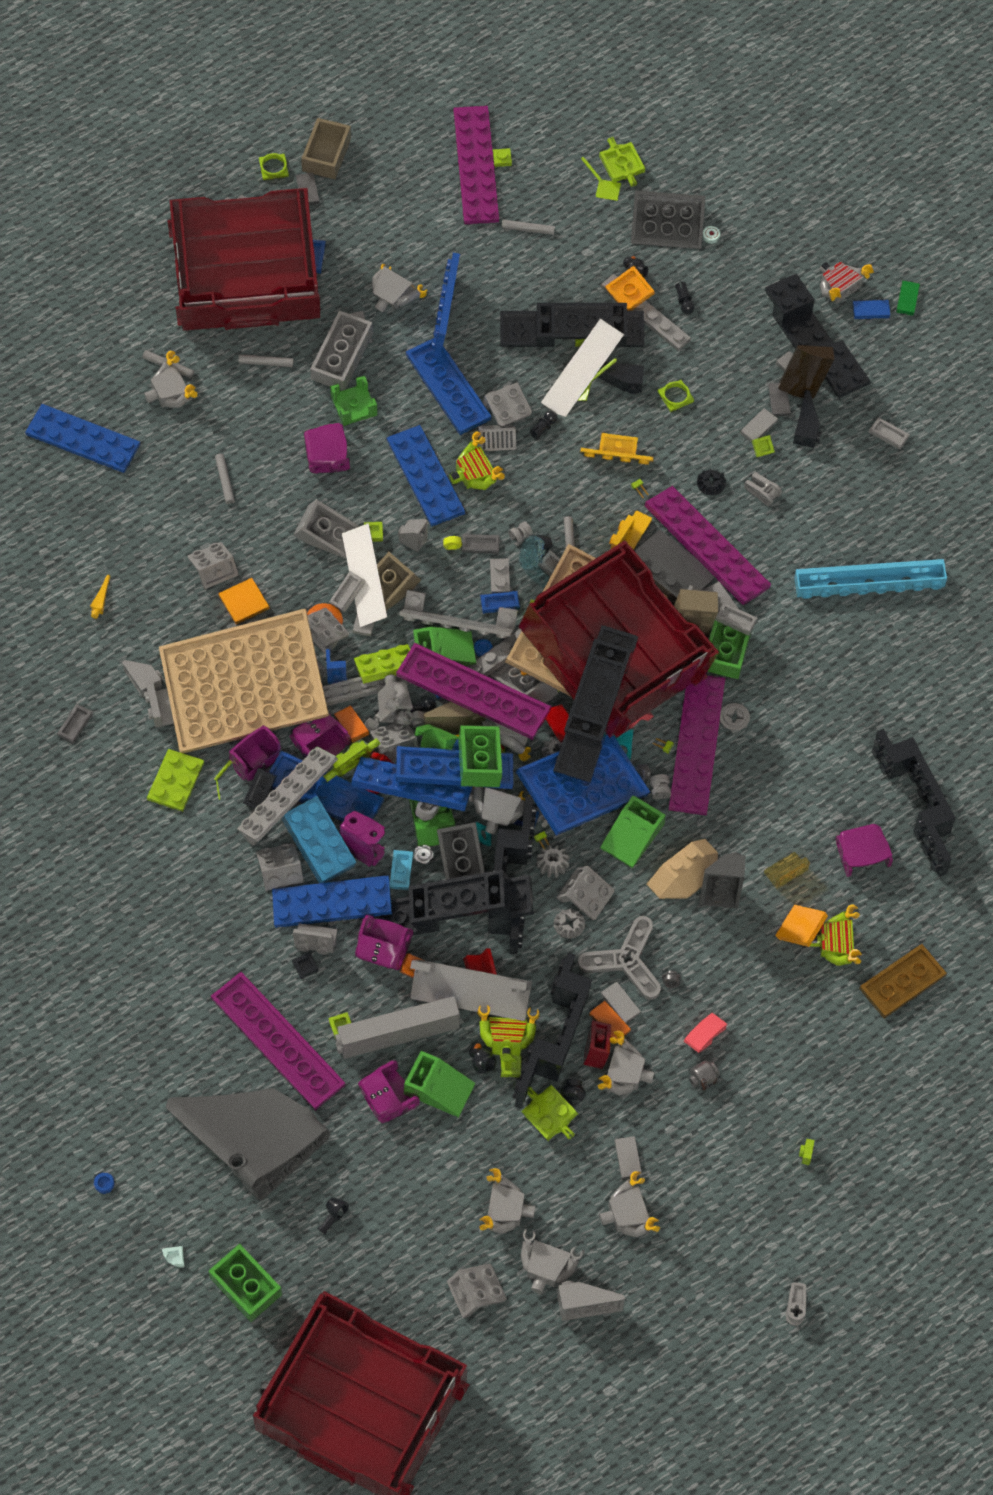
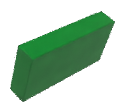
[896,280,920,316]

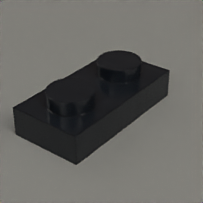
[243,768,277,809]

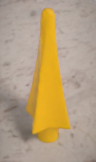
[90,575,110,619]

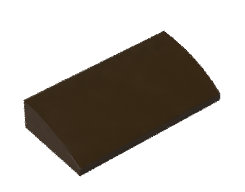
[778,345,834,399]

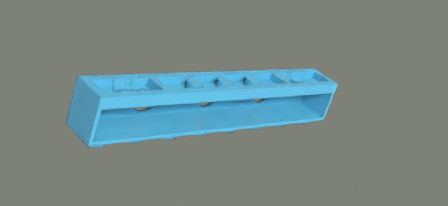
[794,559,947,599]

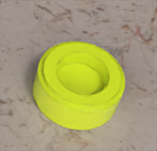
[443,536,462,550]

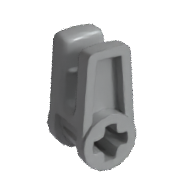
[744,472,782,506]
[786,1282,806,1326]

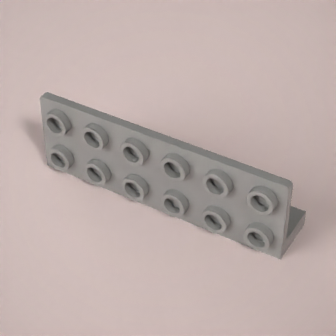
[399,590,518,639]
[237,747,338,846]
[410,959,532,1021]

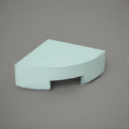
[162,1246,185,1268]

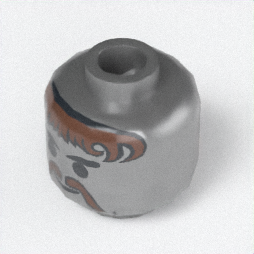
[689,1061,720,1091]

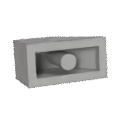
[398,519,428,552]
[122,660,163,698]

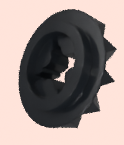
[697,468,726,495]

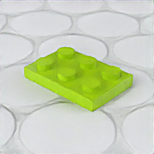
[354,644,410,684]
[147,749,204,812]

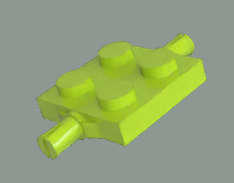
[599,137,645,187]
[323,738,381,782]
[521,1085,578,1141]

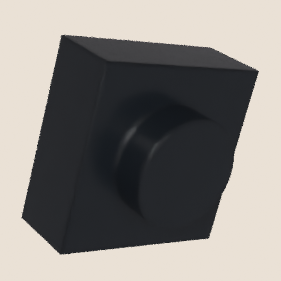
[292,952,319,979]

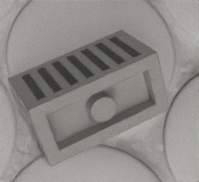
[478,424,516,451]

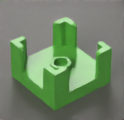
[330,376,377,426]
[415,724,459,750]

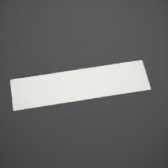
[541,319,624,416]
[342,524,387,627]

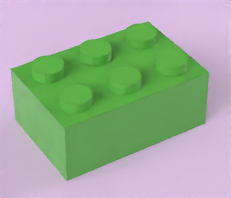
[708,621,751,680]
[458,725,502,787]
[208,1244,282,1322]

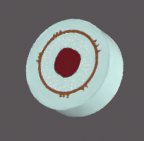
[702,226,720,244]

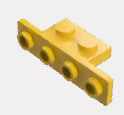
[580,433,654,465]
[609,511,652,550]

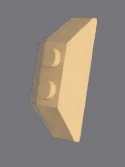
[647,839,718,899]

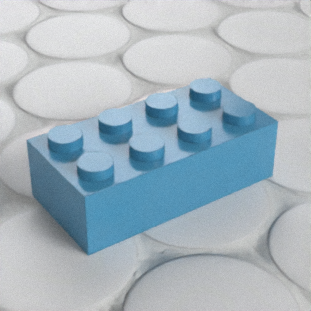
[281,796,356,884]

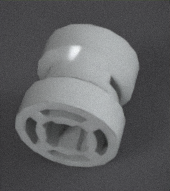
[508,521,534,546]
[650,774,671,800]

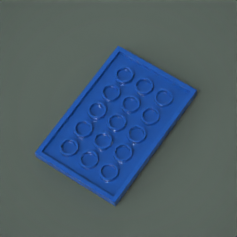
[516,735,650,836]

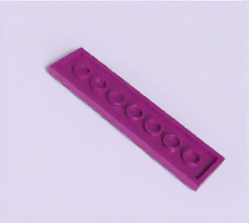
[453,106,499,224]
[645,486,771,605]
[396,643,551,740]
[669,675,725,816]
[211,972,346,1111]

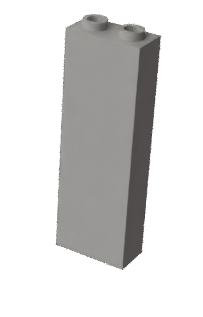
[335,996,460,1059]

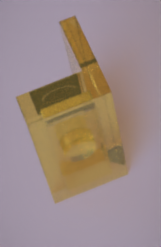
[764,852,810,889]

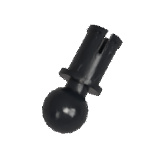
[675,282,695,314]
[530,410,558,439]
[410,698,436,713]

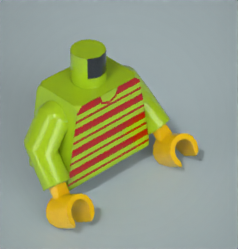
[449,432,505,490]
[809,904,862,966]
[477,1005,540,1062]

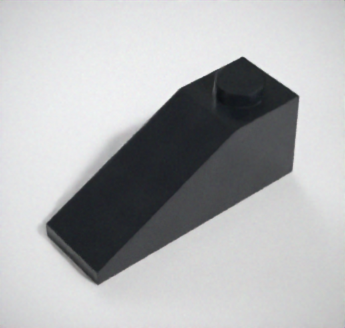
[598,362,644,394]
[793,390,822,448]

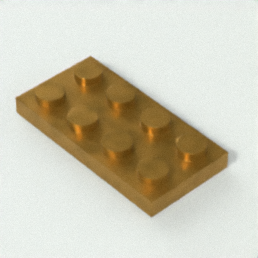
[859,944,947,1019]

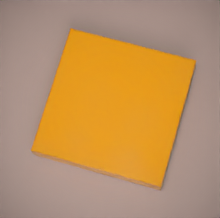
[605,266,655,311]
[219,578,269,625]
[775,905,828,947]

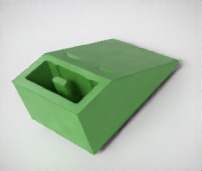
[413,627,476,666]
[600,795,666,868]
[409,799,455,846]
[404,1051,475,1118]

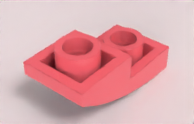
[684,1013,727,1053]

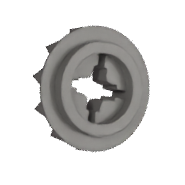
[720,703,750,732]
[554,908,585,939]

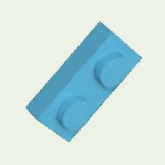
[390,850,413,890]

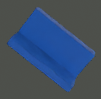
[326,649,347,685]

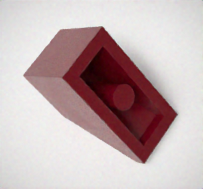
[584,1020,611,1069]

